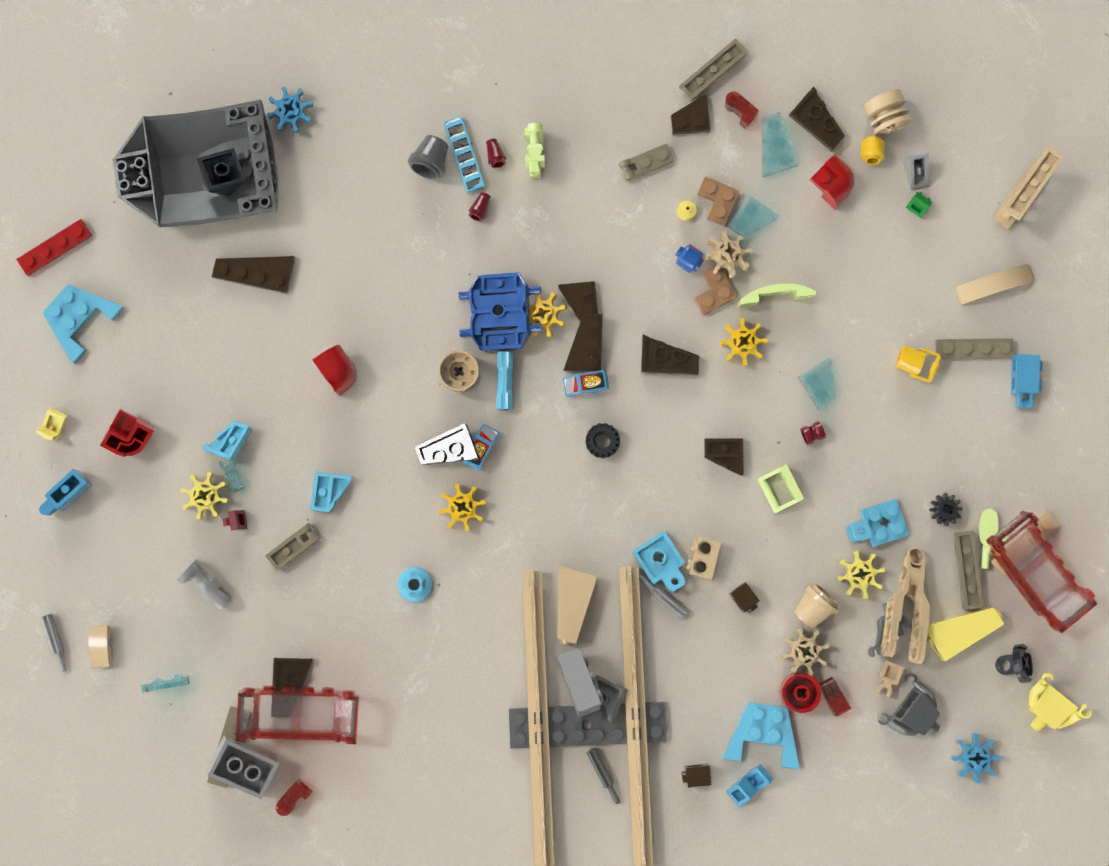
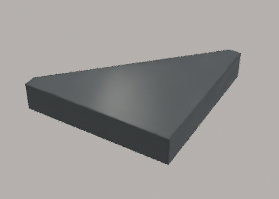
[595,675,628,723]

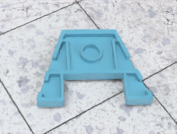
[43,284,124,364]
[723,702,799,769]

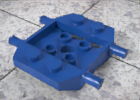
[458,272,543,351]

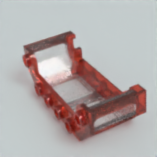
[986,511,1097,634]
[235,685,359,744]

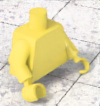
[1029,673,1092,733]

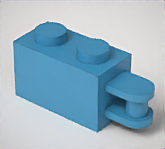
[1011,354,1043,410]
[39,469,92,516]

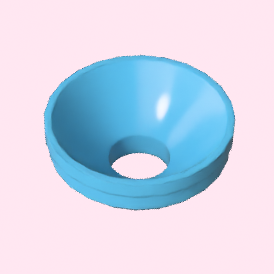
[398,567,433,602]

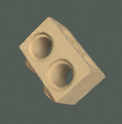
[686,536,721,580]

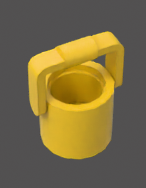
[895,344,941,383]

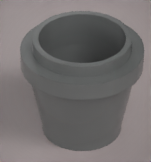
[408,135,449,179]

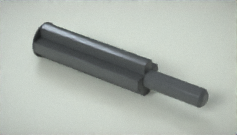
[586,748,620,804]

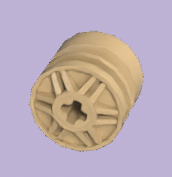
[863,89,912,136]
[438,350,479,392]

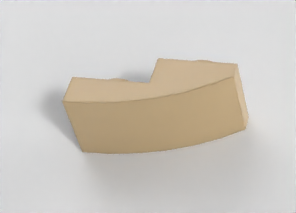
[89,625,112,669]

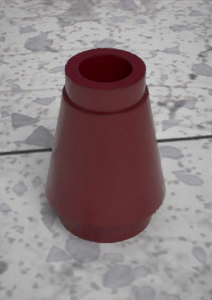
[486,138,506,168]
[469,192,491,222]

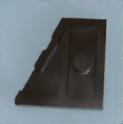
[671,95,710,135]
[558,281,598,321]
[704,438,744,476]

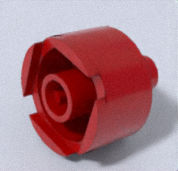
[779,672,821,713]

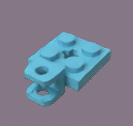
[846,498,909,547]
[632,531,685,592]

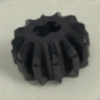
[929,493,963,526]

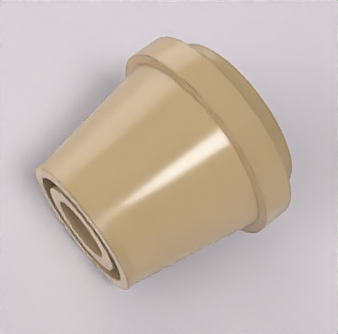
[793,584,839,629]

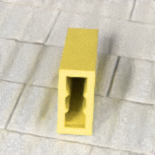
[927,607,1004,661]

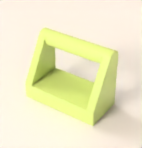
[758,464,804,513]

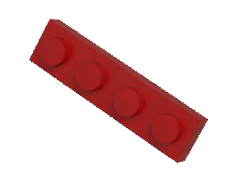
[16,219,93,276]

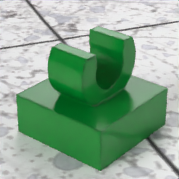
[906,192,933,218]

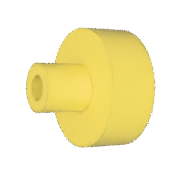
[677,201,697,221]

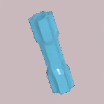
[496,352,514,410]

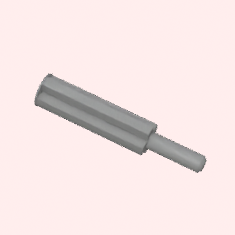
[639,576,688,619]
[41,614,67,672]

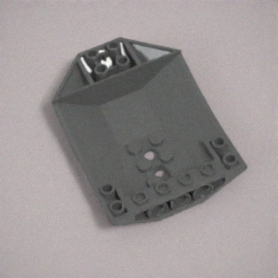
[113,100,278,228]

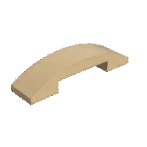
[956,264,1034,305]

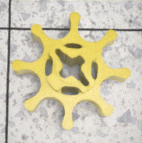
[180,472,229,520]
[836,550,885,598]

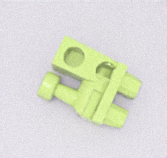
[525,123,545,178]

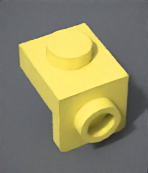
[36,407,68,441]

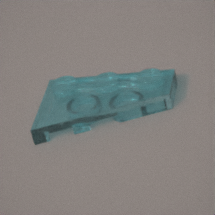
[761,112,799,178]

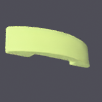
[738,284,816,307]

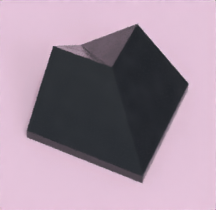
[197,148,247,196]

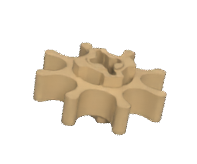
[704,231,752,278]
[781,628,829,676]

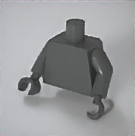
[878,673,940,736]

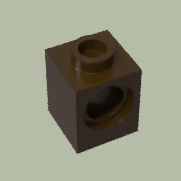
[729,582,760,613]
[681,763,711,788]

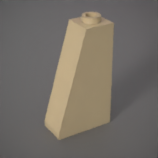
[557,565,597,646]

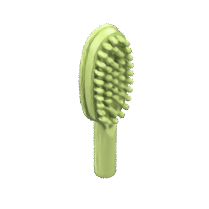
[979,509,998,569]

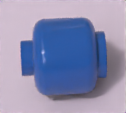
[675,244,704,273]

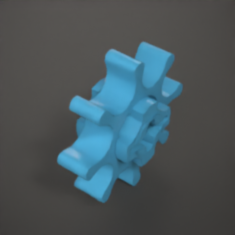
[267,86,314,134]
[950,733,1002,783]

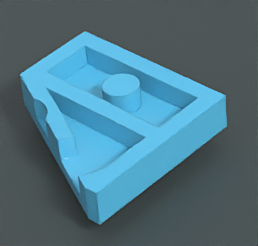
[202,421,252,462]
[310,472,353,513]

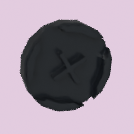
[995,644,1033,683]

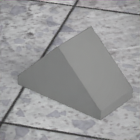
[903,151,929,190]

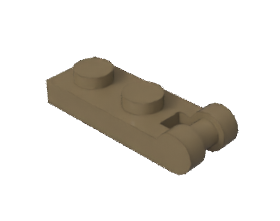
[619,143,674,181]
[265,523,321,571]

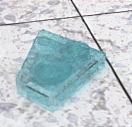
[727,195,779,237]
[798,358,835,409]
[141,674,190,693]

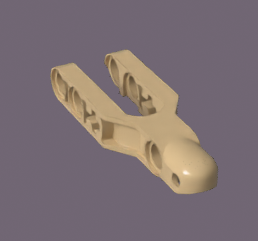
[881,547,931,664]

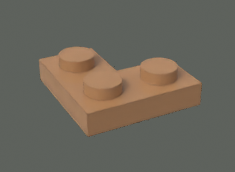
[697,176,740,226]
[694,265,737,315]

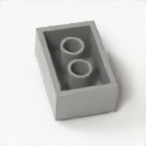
[557,648,603,718]
[206,735,280,800]

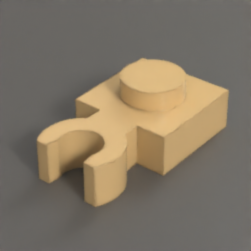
[876,660,904,697]

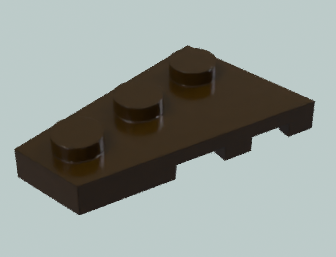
[563,314,603,371]

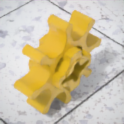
[529,292,567,338]
[719,318,768,367]
[438,483,486,531]

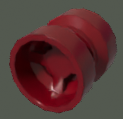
[800,421,826,445]

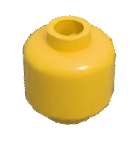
[861,135,885,165]

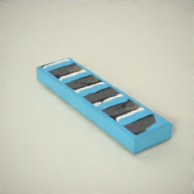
[444,116,485,193]

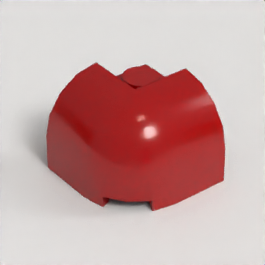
[810,154,855,210]
[312,345,356,396]
[100,409,154,457]

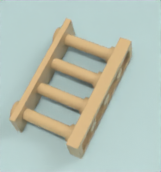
[993,146,1064,229]

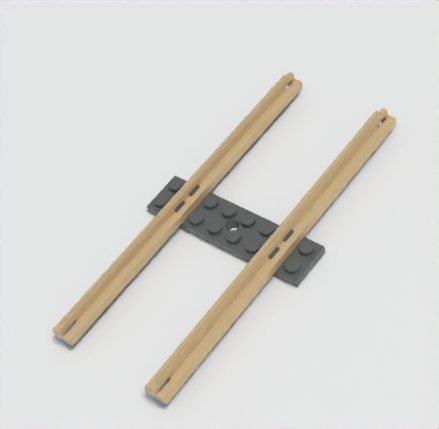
[509,566,666,866]

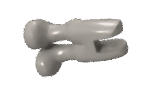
[177,559,231,610]

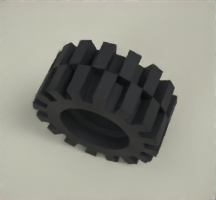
[585,423,620,458]

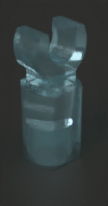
[219,461,244,492]

